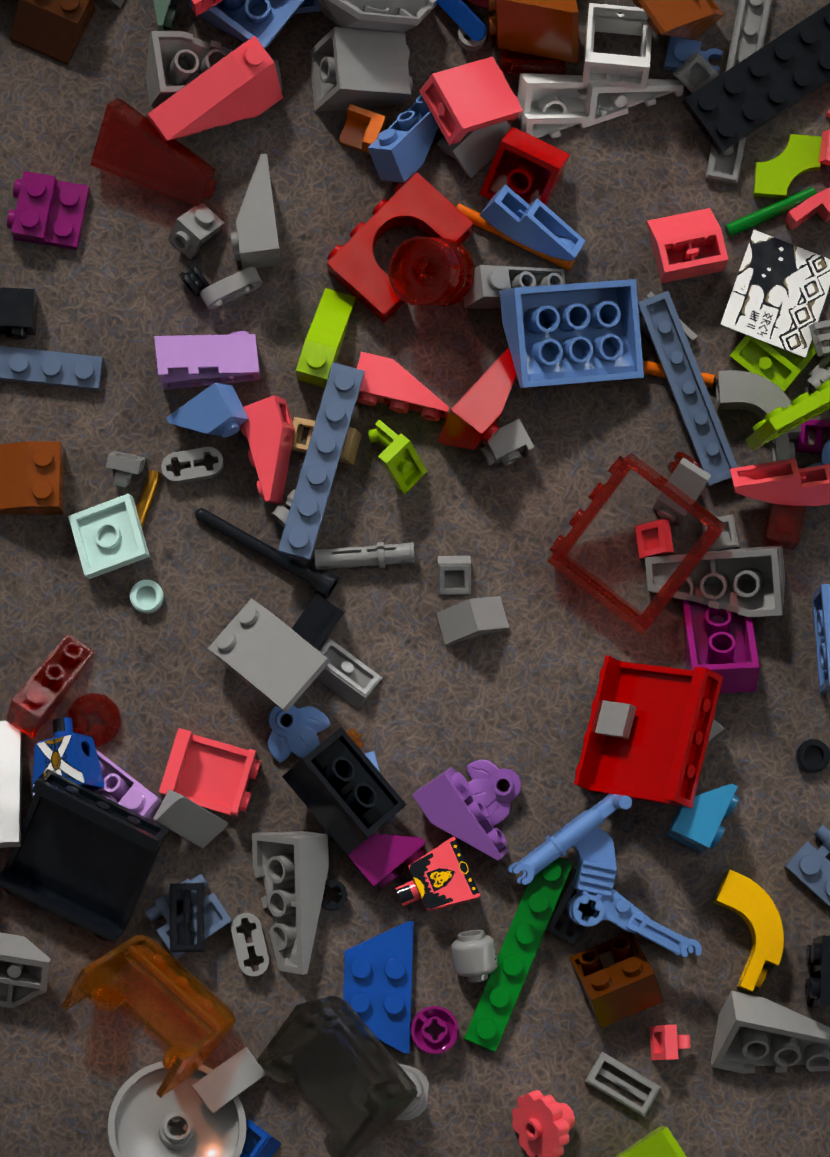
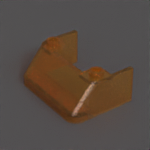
[61,935,236,1098]

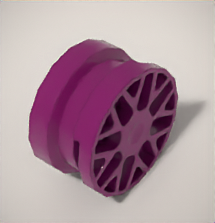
[411,1006,459,1054]

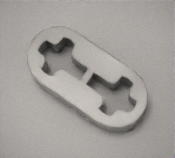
[200,267,263,310]
[161,447,224,484]
[231,913,270,977]

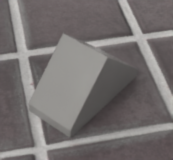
[436,596,509,645]

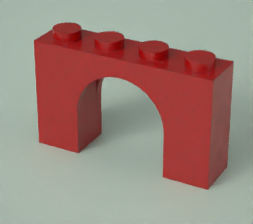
[327,172,474,323]

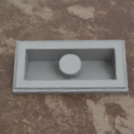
[316,638,383,709]
[153,790,228,848]

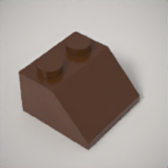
[10,0,95,65]

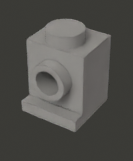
[481,419,535,466]

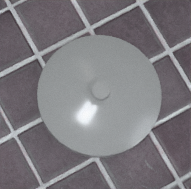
[107,1060,246,1157]

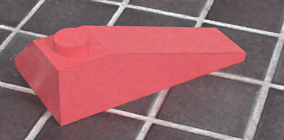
[146,36,283,142]

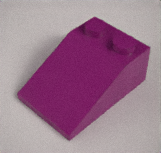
[682,600,760,693]

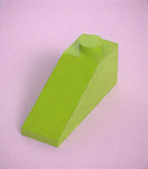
[296,288,356,388]

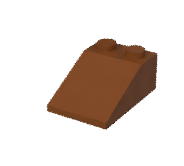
[0,441,65,514]

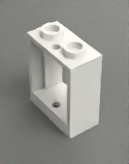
[582,3,652,89]

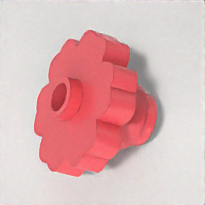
[512,1090,575,1157]

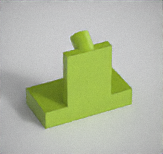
[368,420,428,494]

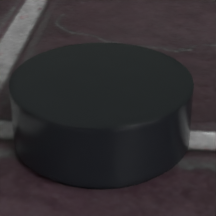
[796,739,830,773]

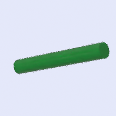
[724,187,816,237]

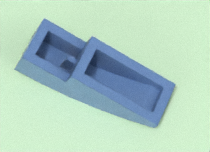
[480,184,586,261]

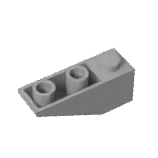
[461,265,566,309]

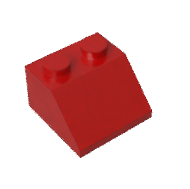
[479,126,570,205]

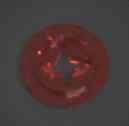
[67,693,121,747]

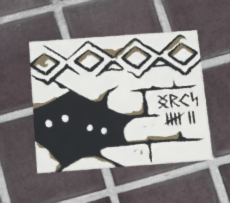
[720,230,830,358]

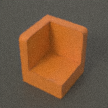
[339,104,386,154]

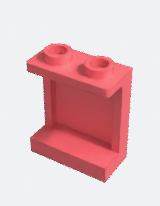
[419,56,523,145]
[159,728,261,818]

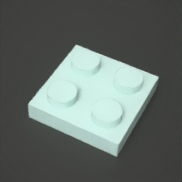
[68,493,150,579]

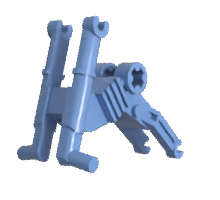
[508,794,702,957]

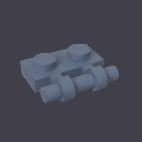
[784,824,830,908]
[144,874,233,959]

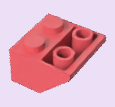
[646,208,729,284]

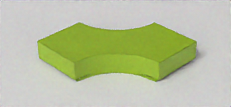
[753,134,822,199]

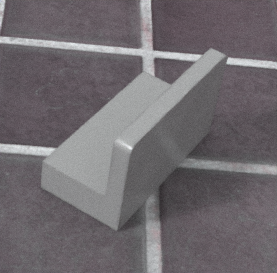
[436,121,511,178]

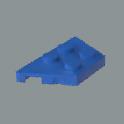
[342,921,414,1054]

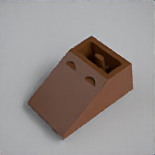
[632,0,724,40]

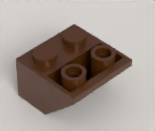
[569,932,664,1028]

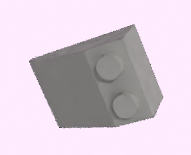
[231,153,281,269]
[207,598,330,712]

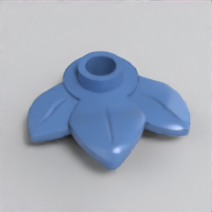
[268,705,330,763]

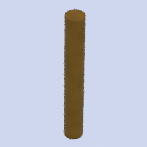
[127,470,162,566]

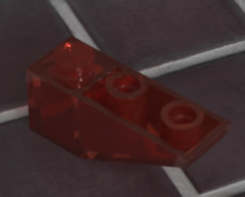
[6,634,95,739]

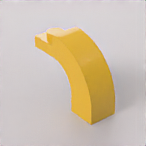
[713,869,784,992]

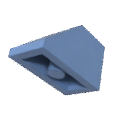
[166,383,249,437]

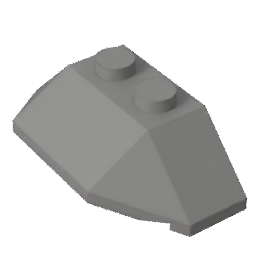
[317,0,437,33]
[0,932,51,1008]

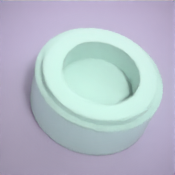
[130,580,164,614]

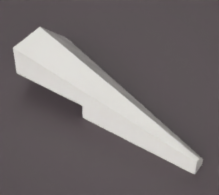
[517,73,684,139]

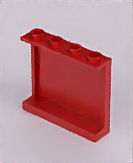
[574,655,723,809]

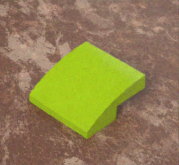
[730,335,817,392]

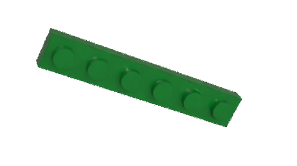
[464,857,573,1052]

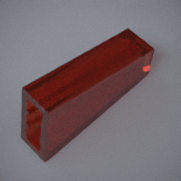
[90,98,217,206]

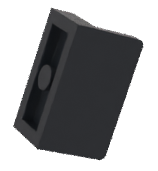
[291,593,346,650]

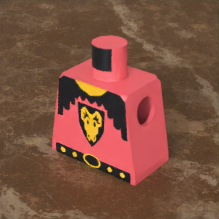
[395,836,481,912]

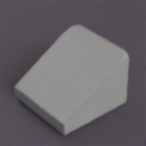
[437,556,471,595]

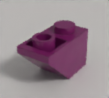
[347,833,426,888]

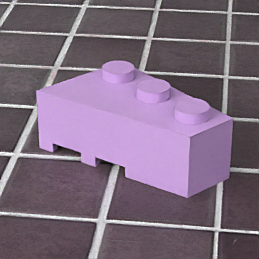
[154,331,261,390]

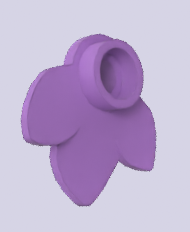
[467,760,522,826]

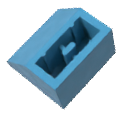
[666,783,739,853]

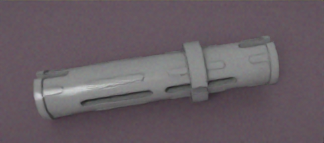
[314,542,415,570]

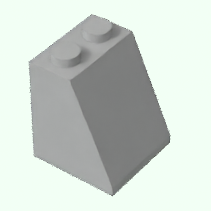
[309,27,413,112]

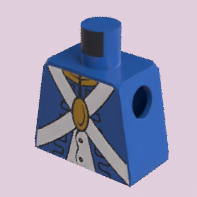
[32,717,104,797]

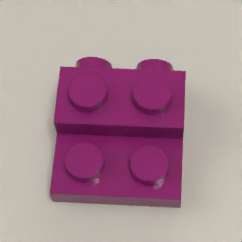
[7,171,90,250]

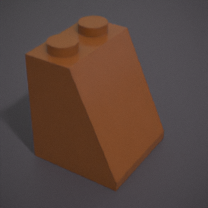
[487,0,579,62]

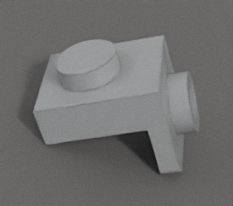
[168,202,225,259]

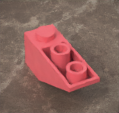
[357,352,449,421]
[240,395,295,505]

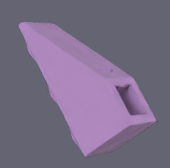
[94,750,165,827]

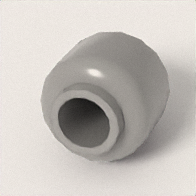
[451,930,498,982]

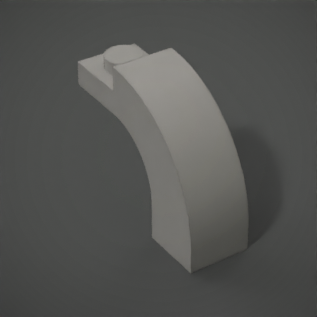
[715,370,801,462]

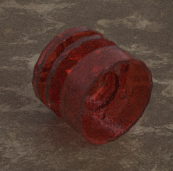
[388,236,475,307]

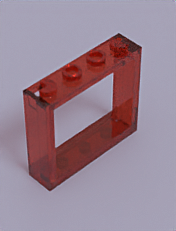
[548,453,727,635]

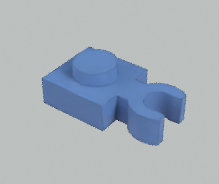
[664,36,723,72]

